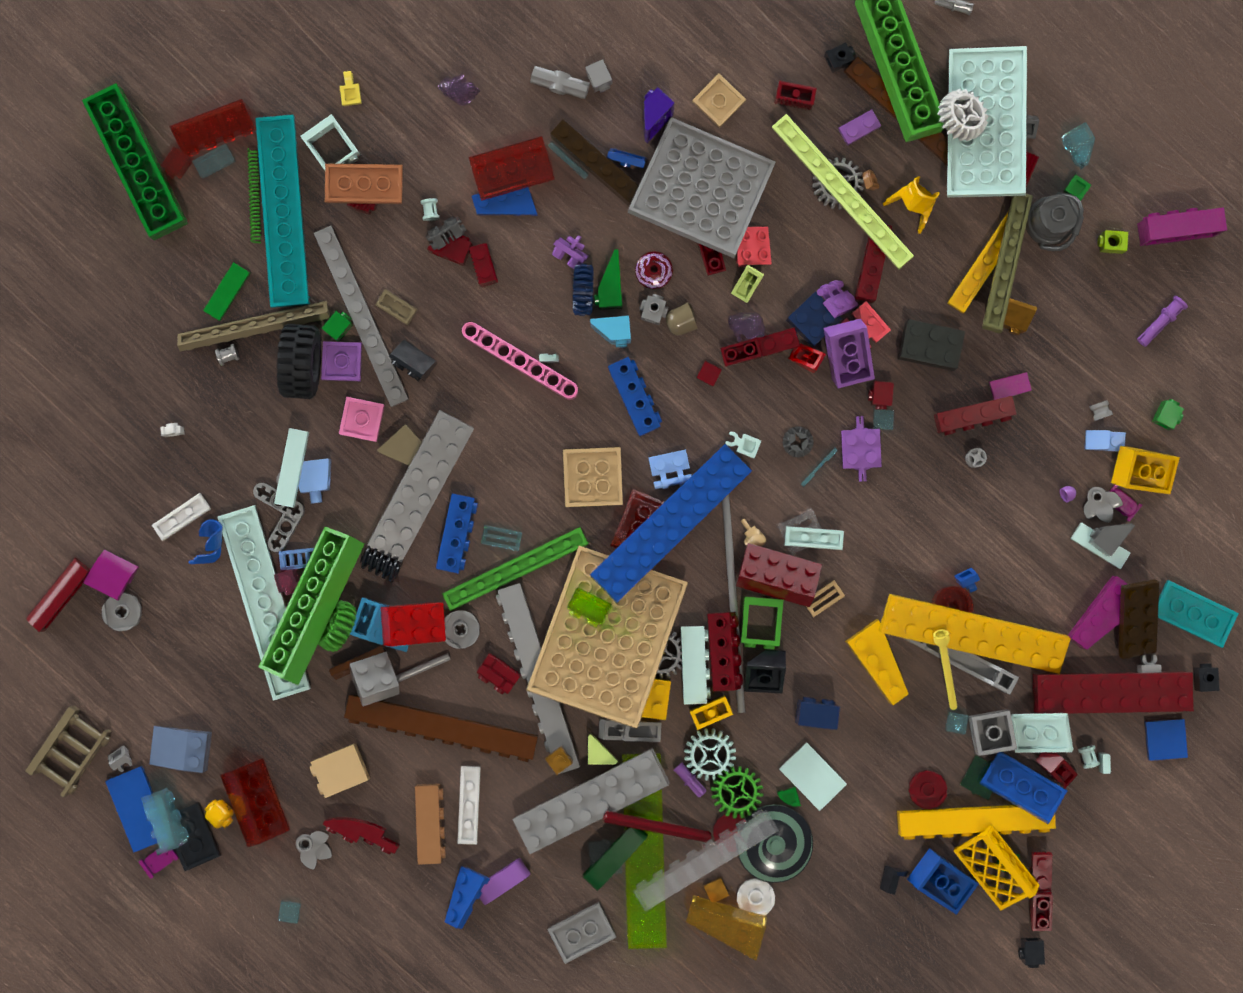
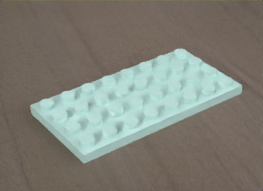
[947,46,1027,198]

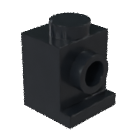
[824,42,855,73]

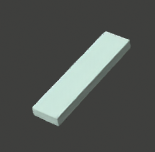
[274,428,309,508]

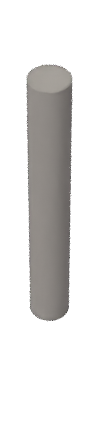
[395,653,451,683]

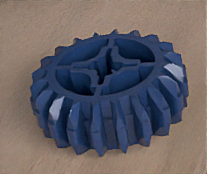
[573,264,594,316]

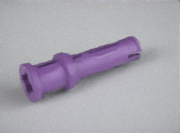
[1137,296,1188,347]

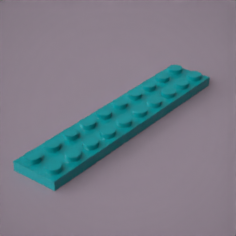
[256,115,310,308]

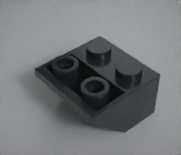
[389,340,437,382]

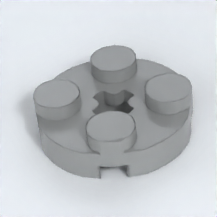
[102,593,142,631]
[444,611,480,649]

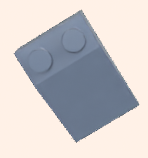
[149,726,212,773]

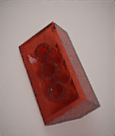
[170,99,256,156]
[469,136,555,201]
[220,758,290,847]

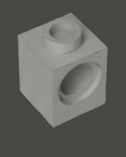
[585,59,612,92]

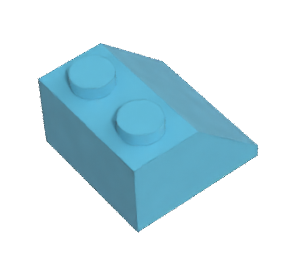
[590,316,631,348]

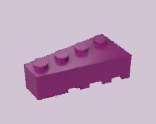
[1067,576,1127,650]

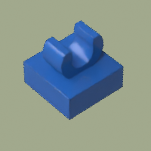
[954,568,980,593]

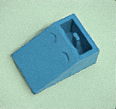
[350,597,409,652]

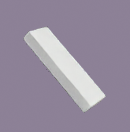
[152,493,211,541]

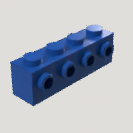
[608,357,662,437]
[436,493,478,574]

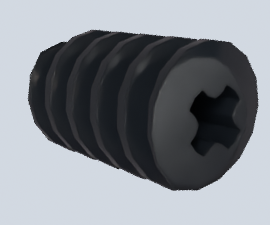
[360,546,403,582]

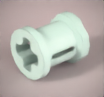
[420,198,440,221]
[1078,745,1100,769]

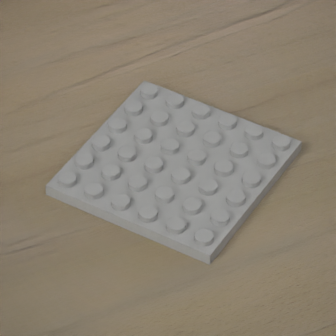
[627,117,776,258]

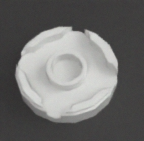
[737,878,775,918]

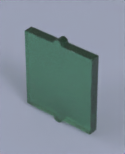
[960,755,993,800]

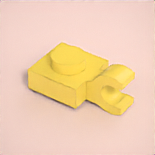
[340,71,362,106]

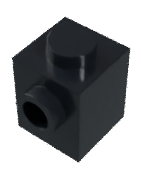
[1194,663,1220,692]
[1018,937,1045,968]

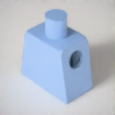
[299,458,331,504]

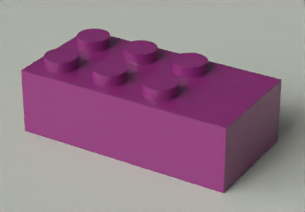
[1137,207,1227,246]

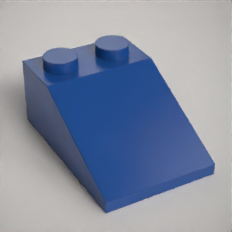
[907,848,979,915]

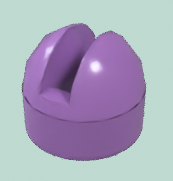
[1060,486,1076,503]

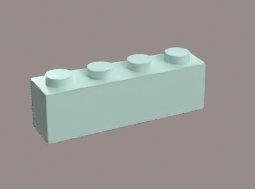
[681,626,710,704]

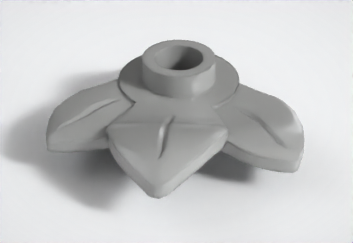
[1084,487,1123,523]
[296,831,332,869]

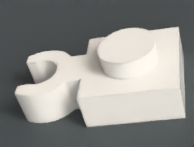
[160,423,185,437]

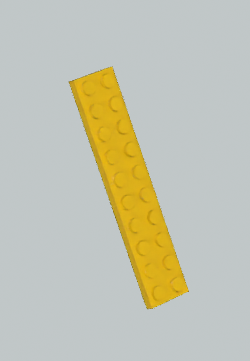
[879,594,1071,674]

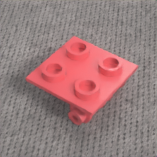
[736,227,772,267]

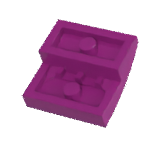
[83,550,139,600]

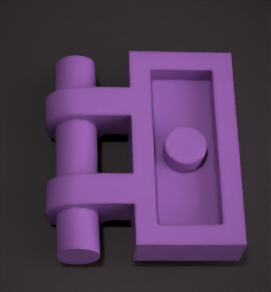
[817,280,859,318]

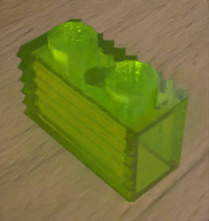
[567,587,613,628]

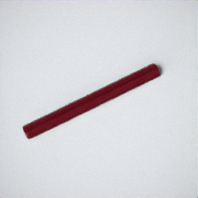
[603,811,712,843]

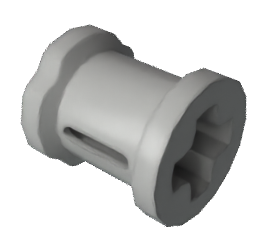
[215,344,239,366]

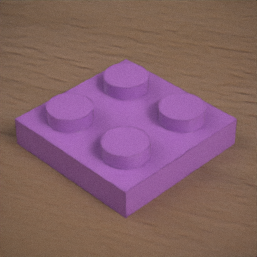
[321,341,362,382]

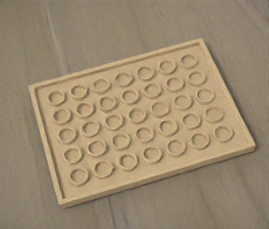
[527,546,688,729]

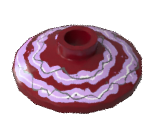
[635,251,673,289]

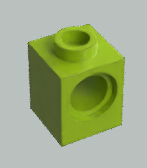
[1097,230,1128,254]

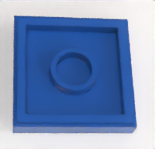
[1145,719,1188,761]

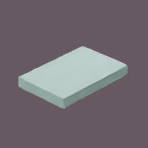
[1011,713,1073,753]
[779,742,847,811]

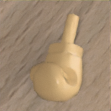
[741,518,766,547]

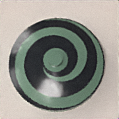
[736,804,813,883]

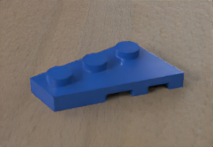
[471,179,538,216]
[445,866,490,929]

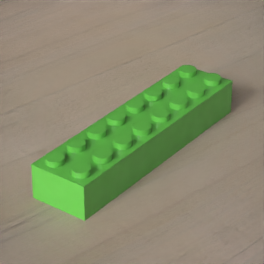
[855,0,944,142]
[259,527,364,686]

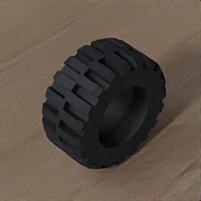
[277,324,321,399]

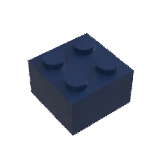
[786,291,842,348]
[795,697,840,730]

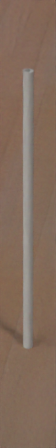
[722,494,745,713]

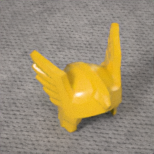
[882,176,940,234]

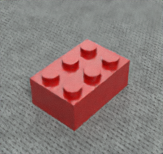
[381,602,446,647]

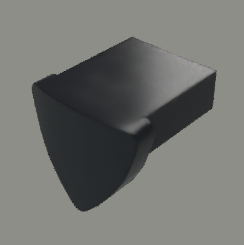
[880,866,909,895]

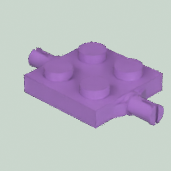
[841,416,882,482]

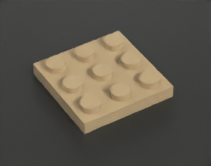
[563,447,623,507]

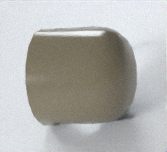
[666,302,698,336]

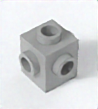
[640,294,669,325]

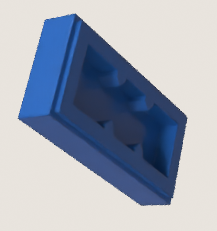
[607,148,647,168]

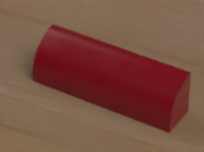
[26,557,91,632]

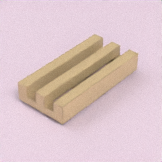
[807,580,845,617]

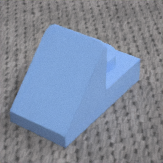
[1085,430,1126,452]

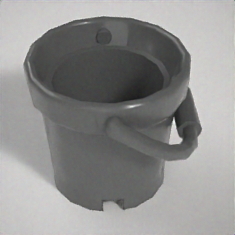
[1026,192,1084,251]

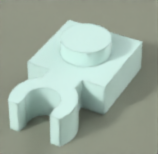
[725,432,761,459]

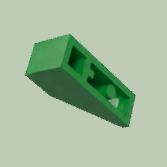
[595,249,622,310]

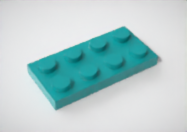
[1158,580,1239,648]

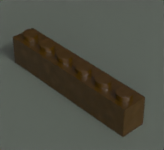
[550,119,639,207]

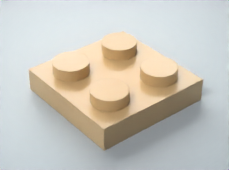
[692,73,746,128]

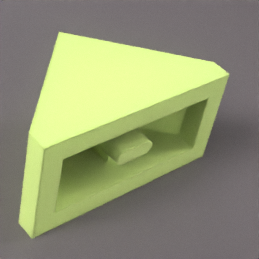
[731,265,764,303]
[588,733,618,765]

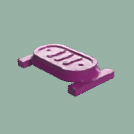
[1109,484,1143,522]
[139,841,179,879]

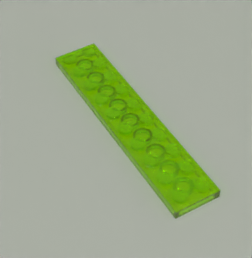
[622,753,667,949]

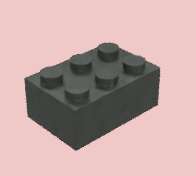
[898,319,965,371]

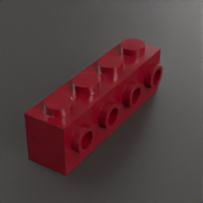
[934,396,1016,436]
[707,612,743,691]

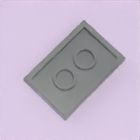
[547,902,616,964]

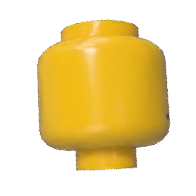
[205,799,234,829]

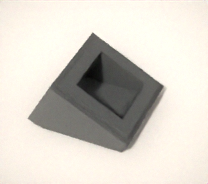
[1026,115,1039,139]

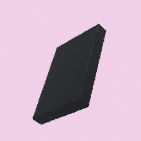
[162,802,221,871]

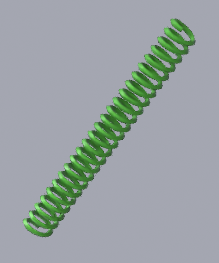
[247,148,262,243]

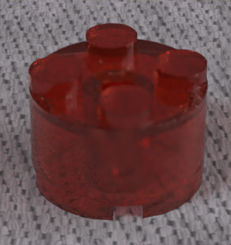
[931,586,974,613]

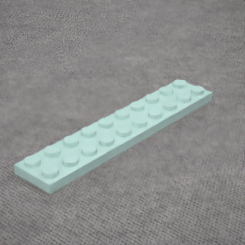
[218,505,311,701]

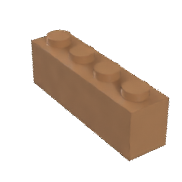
[415,784,446,864]

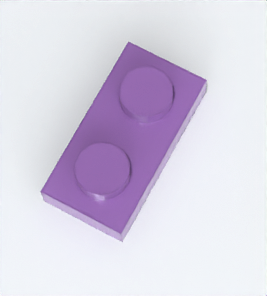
[838,109,881,146]

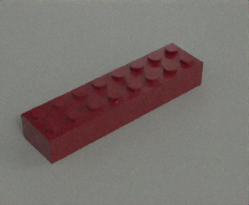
[1033,671,1194,714]

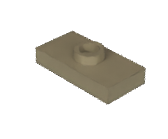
[375,289,418,326]

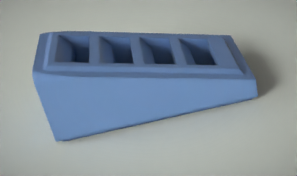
[279,548,314,570]

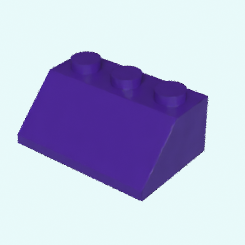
[644,87,675,144]

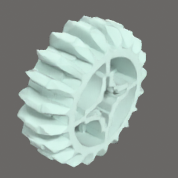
[684,728,736,781]

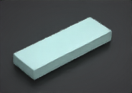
[1070,522,1130,569]
[784,526,844,550]

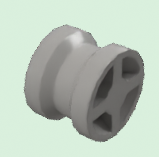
[1089,400,1113,421]
[965,448,987,468]

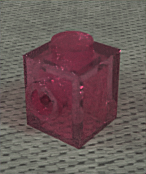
[274,569,299,596]

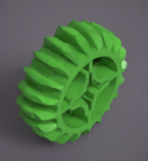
[318,600,357,652]
[711,766,763,819]

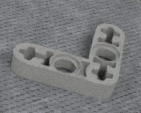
[253,483,305,552]

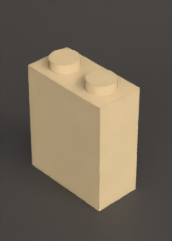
[310,743,370,798]

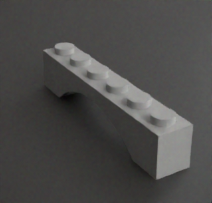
[904,638,1019,694]

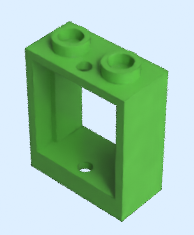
[740,596,783,649]

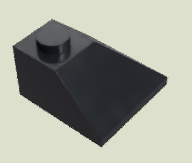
[744,650,786,694]

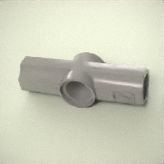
[530,66,590,99]

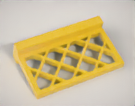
[953,825,1040,911]

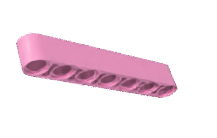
[462,322,578,400]

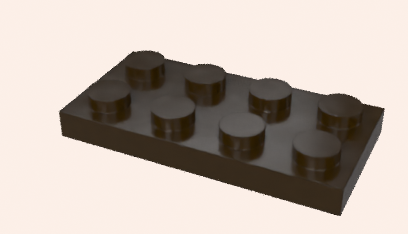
[1118,579,1159,659]

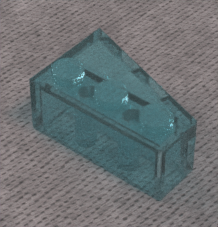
[141,788,188,855]

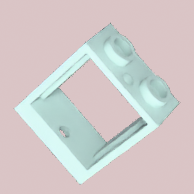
[300,114,360,170]

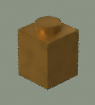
[545,746,573,775]

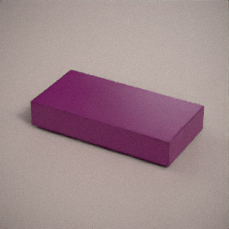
[989,372,1032,400]

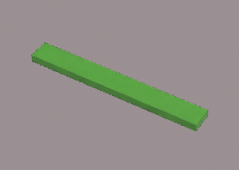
[442,527,588,611]

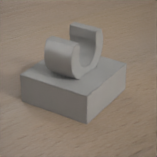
[1137,655,1161,673]
[108,745,132,772]

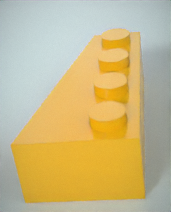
[845,619,908,705]

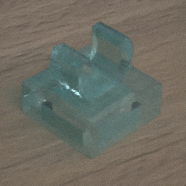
[945,712,969,734]

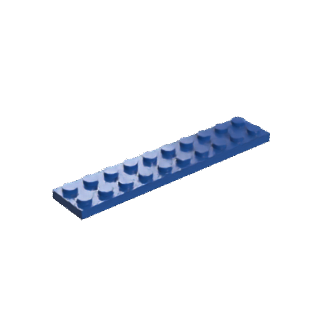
[590,444,752,603]

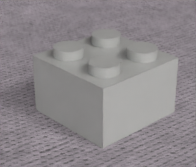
[350,652,399,707]
[968,709,1017,756]

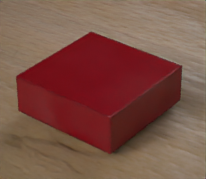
[696,361,722,387]

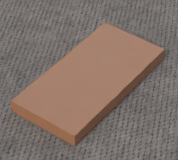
[325,164,403,204]

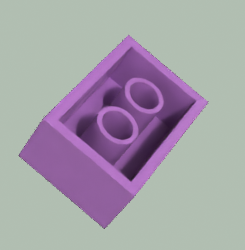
[824,318,875,388]

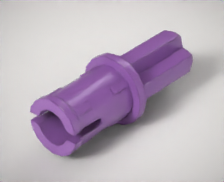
[673,762,706,797]

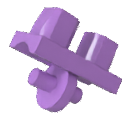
[552,235,589,269]

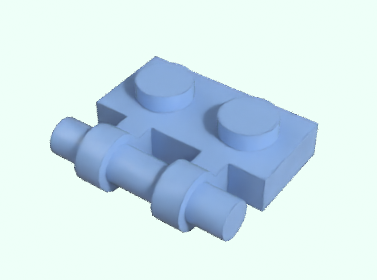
[648,450,691,490]

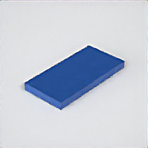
[980,752,1067,824]
[105,766,170,853]

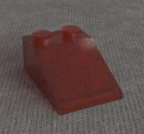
[610,489,664,549]

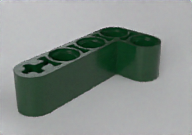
[582,827,648,891]

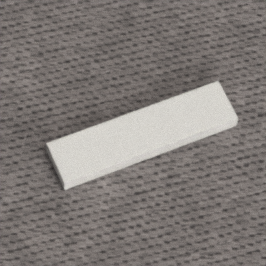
[458,766,481,845]

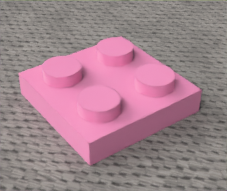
[339,397,385,442]

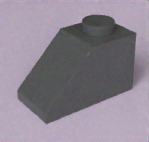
[1089,523,1135,556]

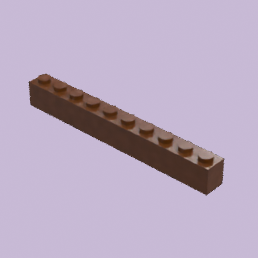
[344,694,539,762]

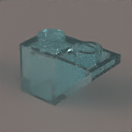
[1062,122,1095,170]

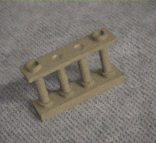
[25,706,112,797]

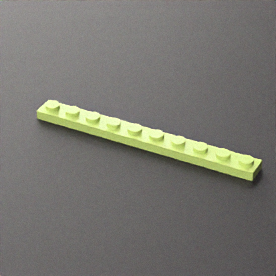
[772,114,914,269]

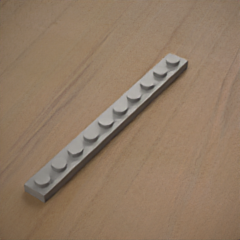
[314,226,409,407]

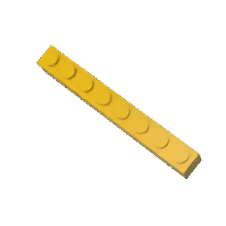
[897,805,1056,840]

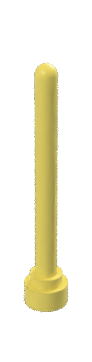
[933,630,957,710]

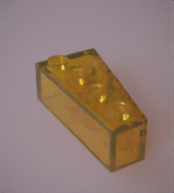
[686,896,767,960]

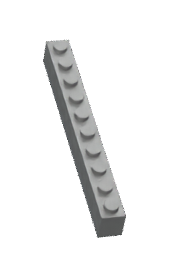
[496,583,580,774]

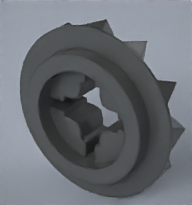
[783,427,813,457]

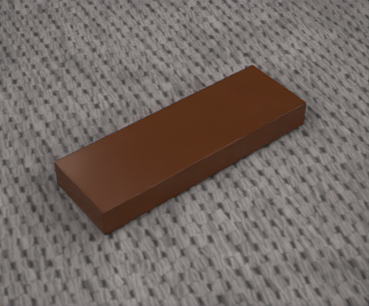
[329,646,387,680]

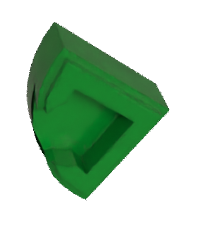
[777,787,801,807]

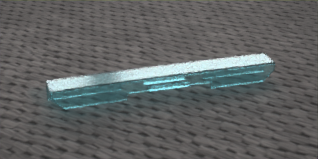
[548,141,588,180]
[800,447,838,487]

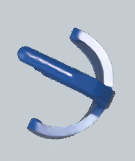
[188,519,223,564]

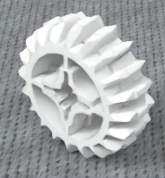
[937,89,989,141]

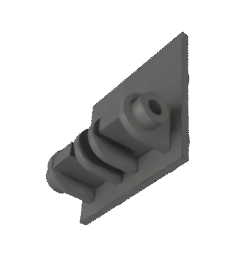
[425,216,467,250]

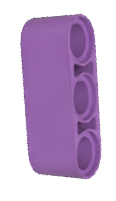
[480,858,531,905]

